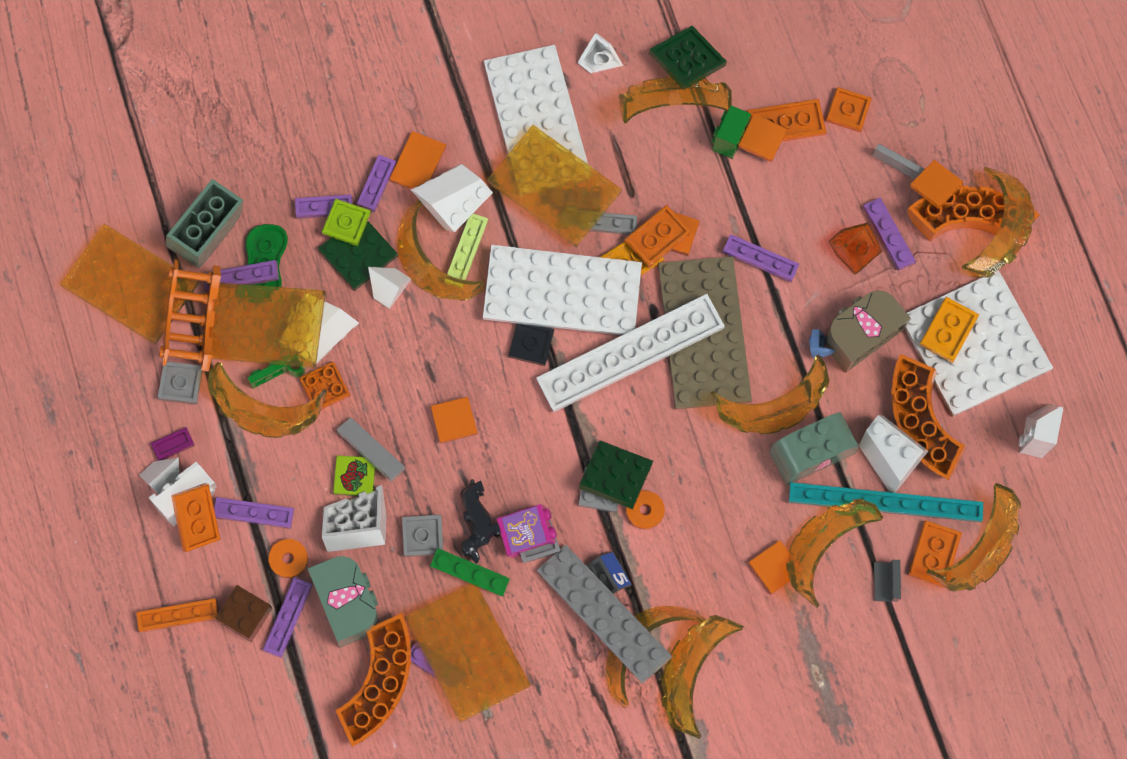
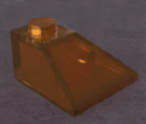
[829,222,882,274]

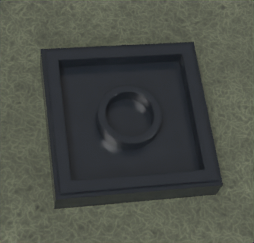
[508,323,554,366]

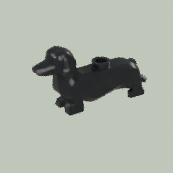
[460,479,501,564]

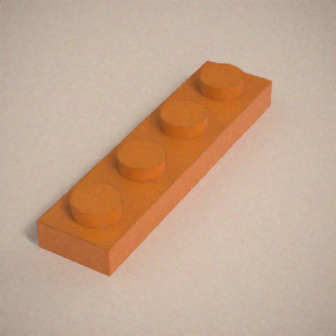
[136,598,218,633]

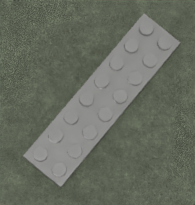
[537,545,672,684]

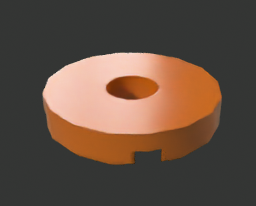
[626,491,665,530]
[268,539,308,578]

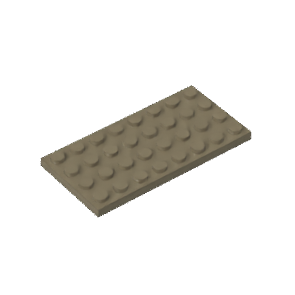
[658,256,752,410]

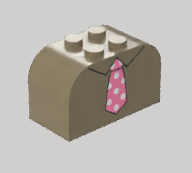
[825,290,911,372]

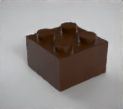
[215,585,273,643]

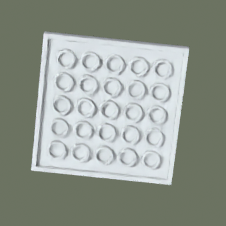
[905,270,1053,417]

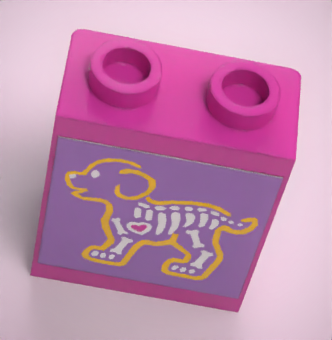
[497,504,557,558]

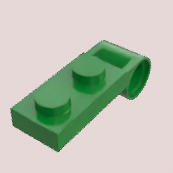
[248,355,306,389]

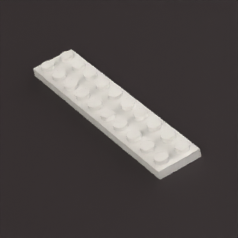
[536,294,725,413]

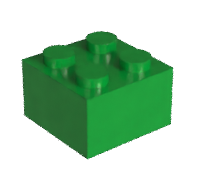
[711,105,751,159]

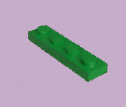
[430,548,510,597]

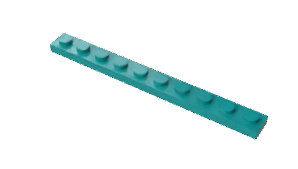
[788,482,983,522]

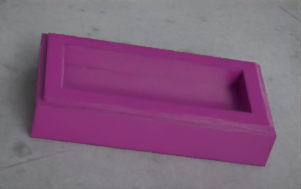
[151,427,195,461]

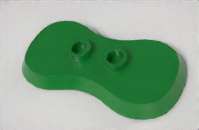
[239,224,288,303]

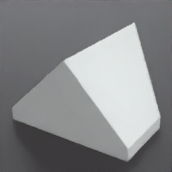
[577,33,623,74]
[368,267,411,309]
[139,457,179,495]

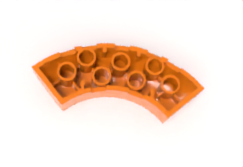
[907,185,1040,245]
[891,354,966,480]
[335,613,411,747]

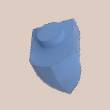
[809,329,835,358]

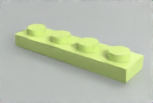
[445,214,488,288]

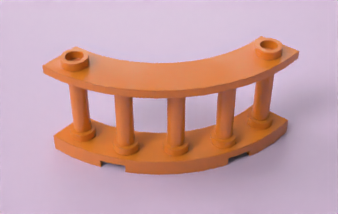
[159,260,221,371]

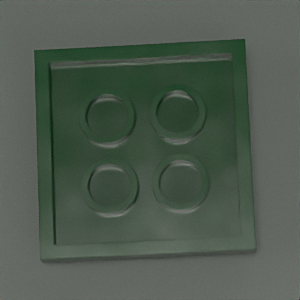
[649,25,727,90]
[318,221,398,291]
[578,440,653,509]

